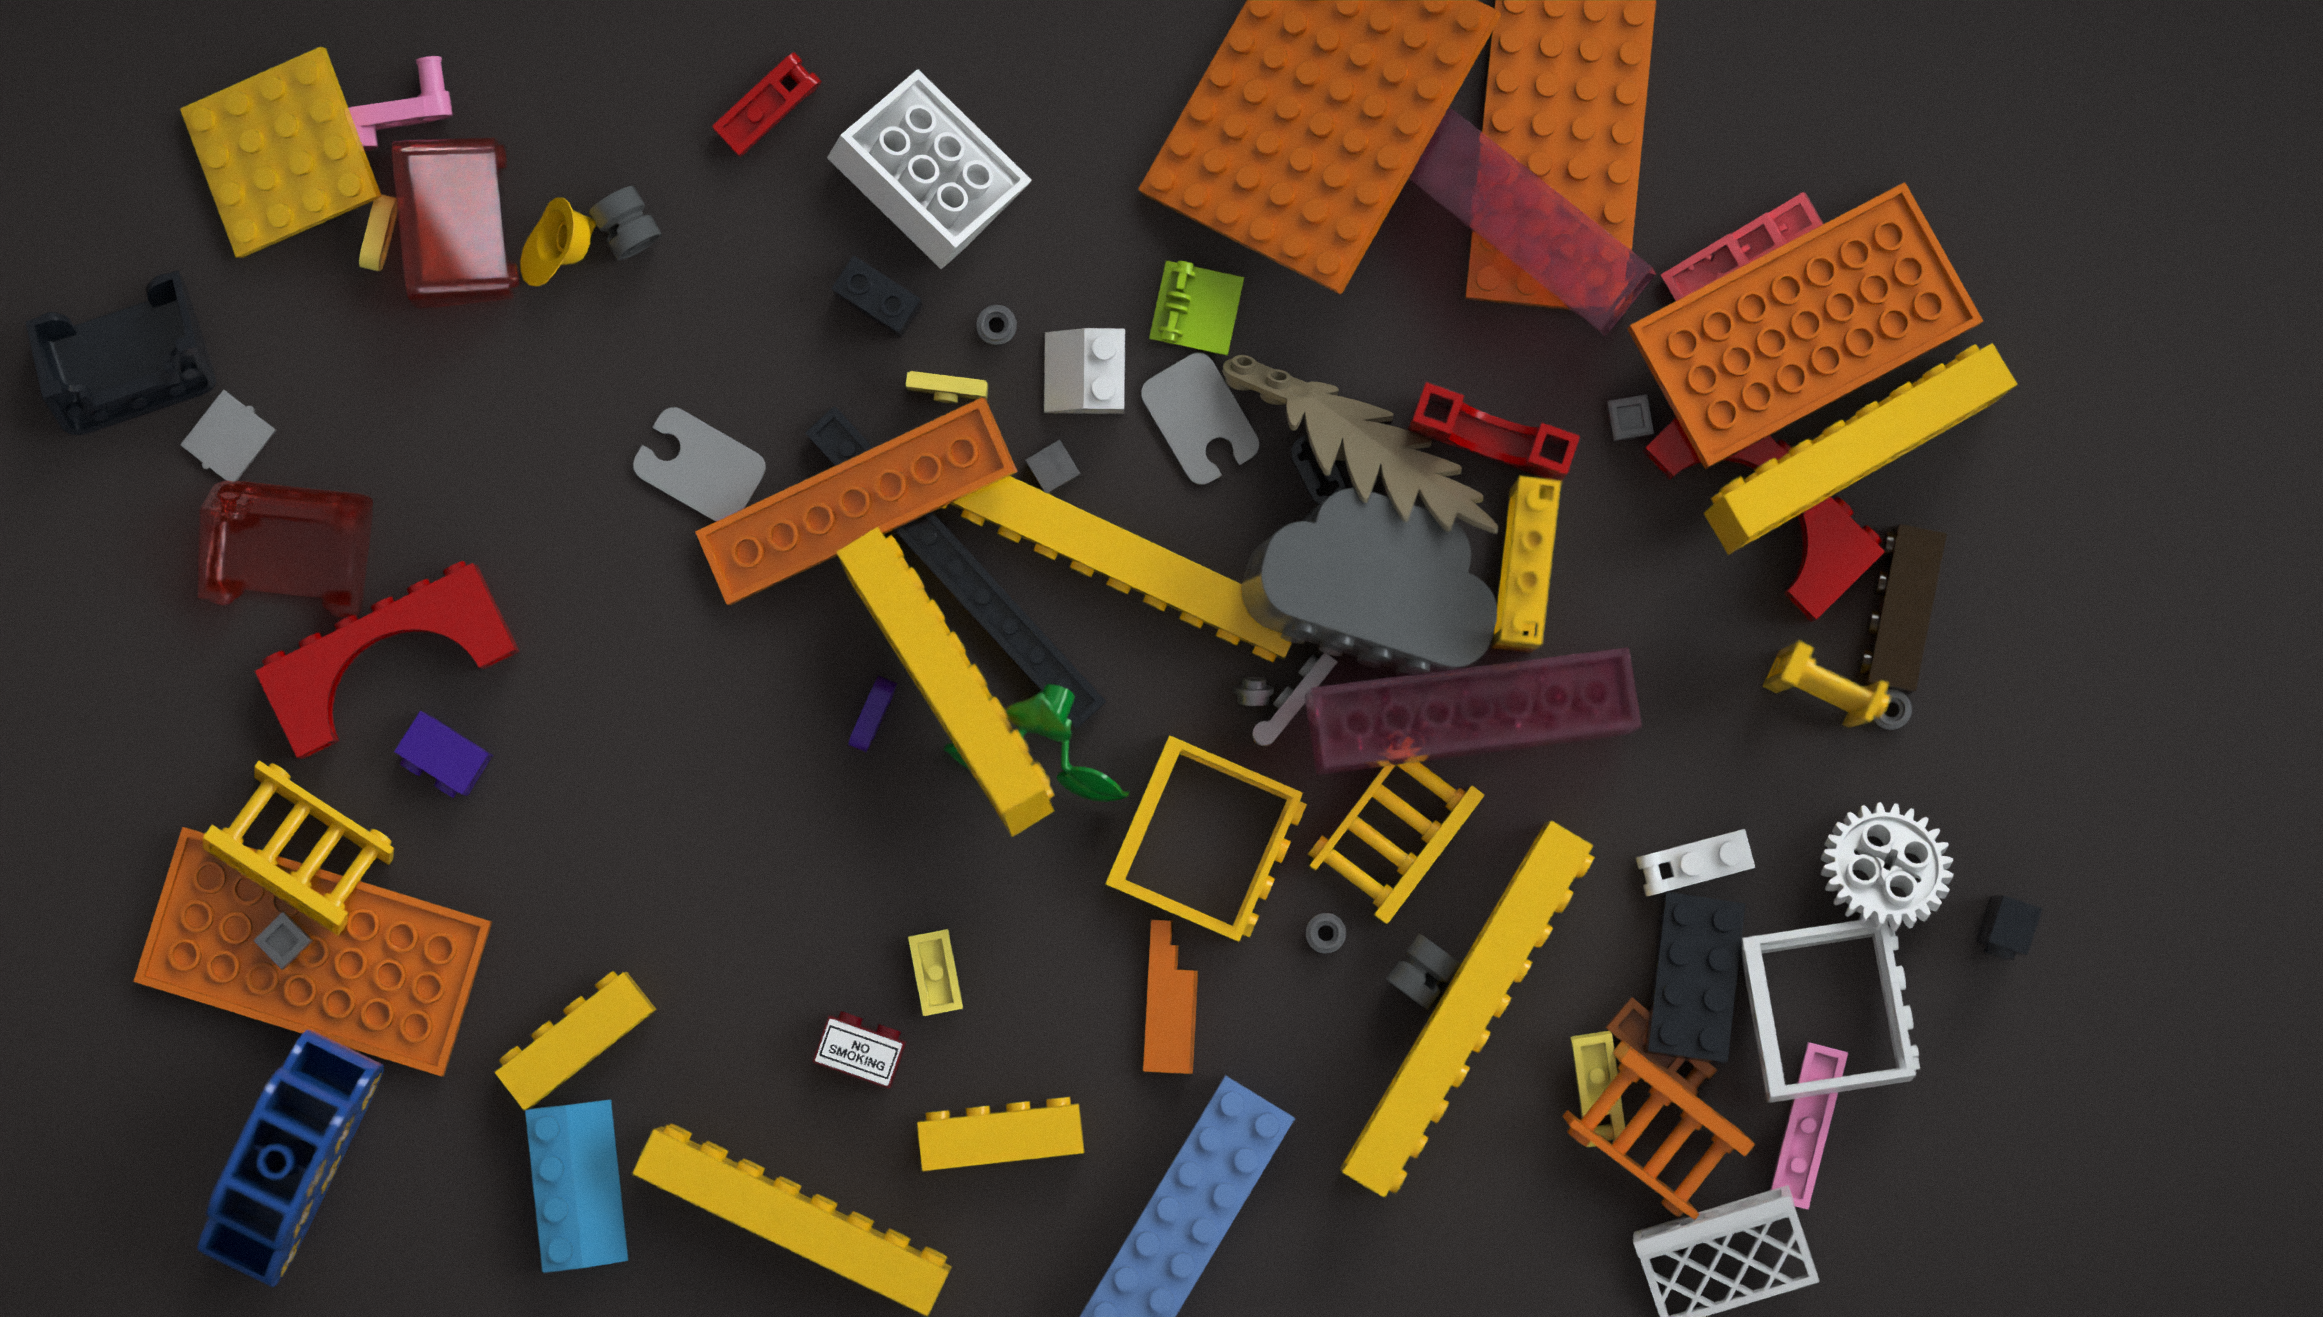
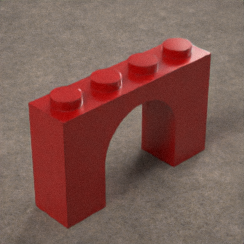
[1408,382,1580,481]

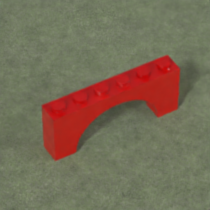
[1642,418,1885,622]
[255,561,520,759]

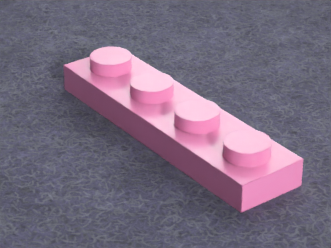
[1770,1042,1848,1210]

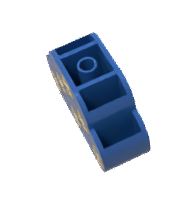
[197,1030,384,1287]

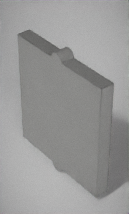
[180,389,277,486]

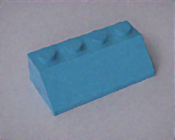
[525,1099,629,1273]

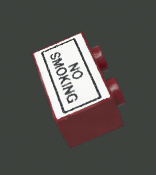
[813,1011,907,1088]

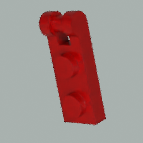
[712,52,822,158]

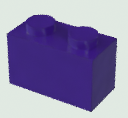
[394,711,493,798]

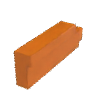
[1143,920,1198,1074]

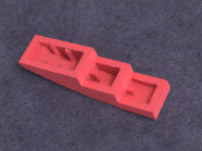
[1661,192,1823,301]

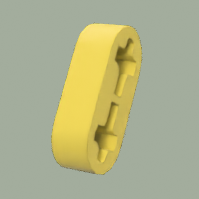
[359,194,399,272]

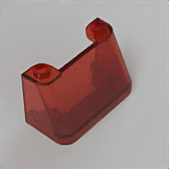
[392,137,519,309]
[198,481,373,617]

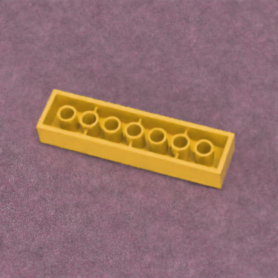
[1703,343,2018,555]
[836,527,1055,837]
[632,1123,952,1316]

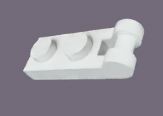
[1636,829,1755,897]

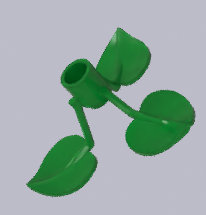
[943,684,1130,802]

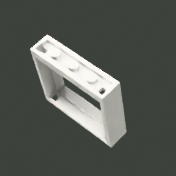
[1740,918,1920,1103]

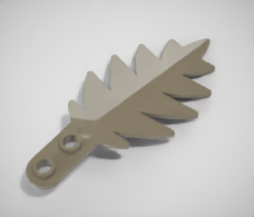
[1223,355,1498,534]

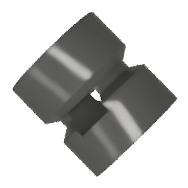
[589,186,662,261]
[1386,934,1461,1010]

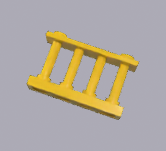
[1762,641,1890,728]
[1308,736,1485,924]
[203,761,394,936]

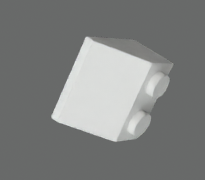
[1044,328,1125,414]

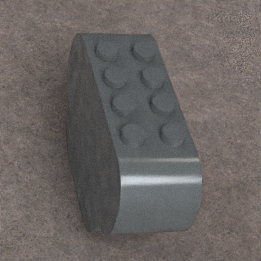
[1242,488,1497,680]

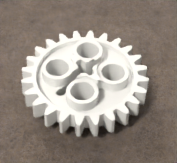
[1820,802,1953,931]

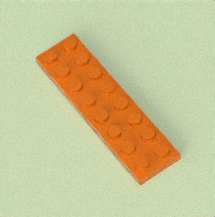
[695,398,1018,605]

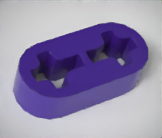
[848,675,898,753]

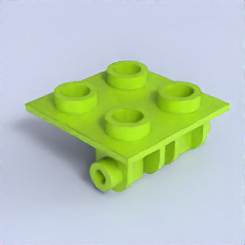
[1149,261,1244,356]

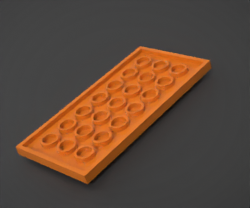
[1465,0,1656,315]
[1627,182,1983,469]
[133,827,492,1077]

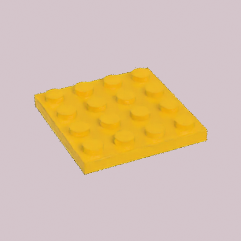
[180,47,382,258]

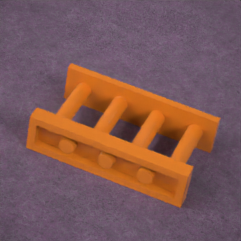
[1562,1040,1755,1220]

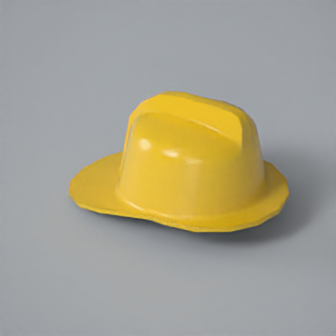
[520,197,596,287]

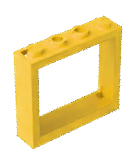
[1491,476,1561,653]
[1106,735,1307,942]

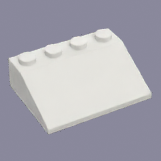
[827,69,1032,269]

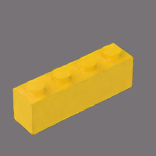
[495,971,656,1111]
[917,1097,1085,1171]

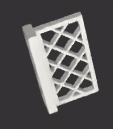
[1633,1185,1819,1317]

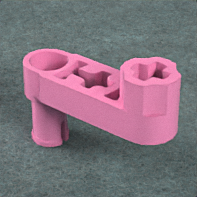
[349,56,453,151]

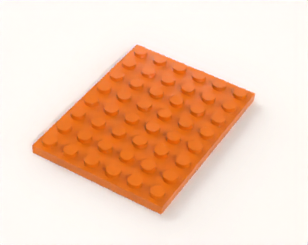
[1138,0,1501,295]

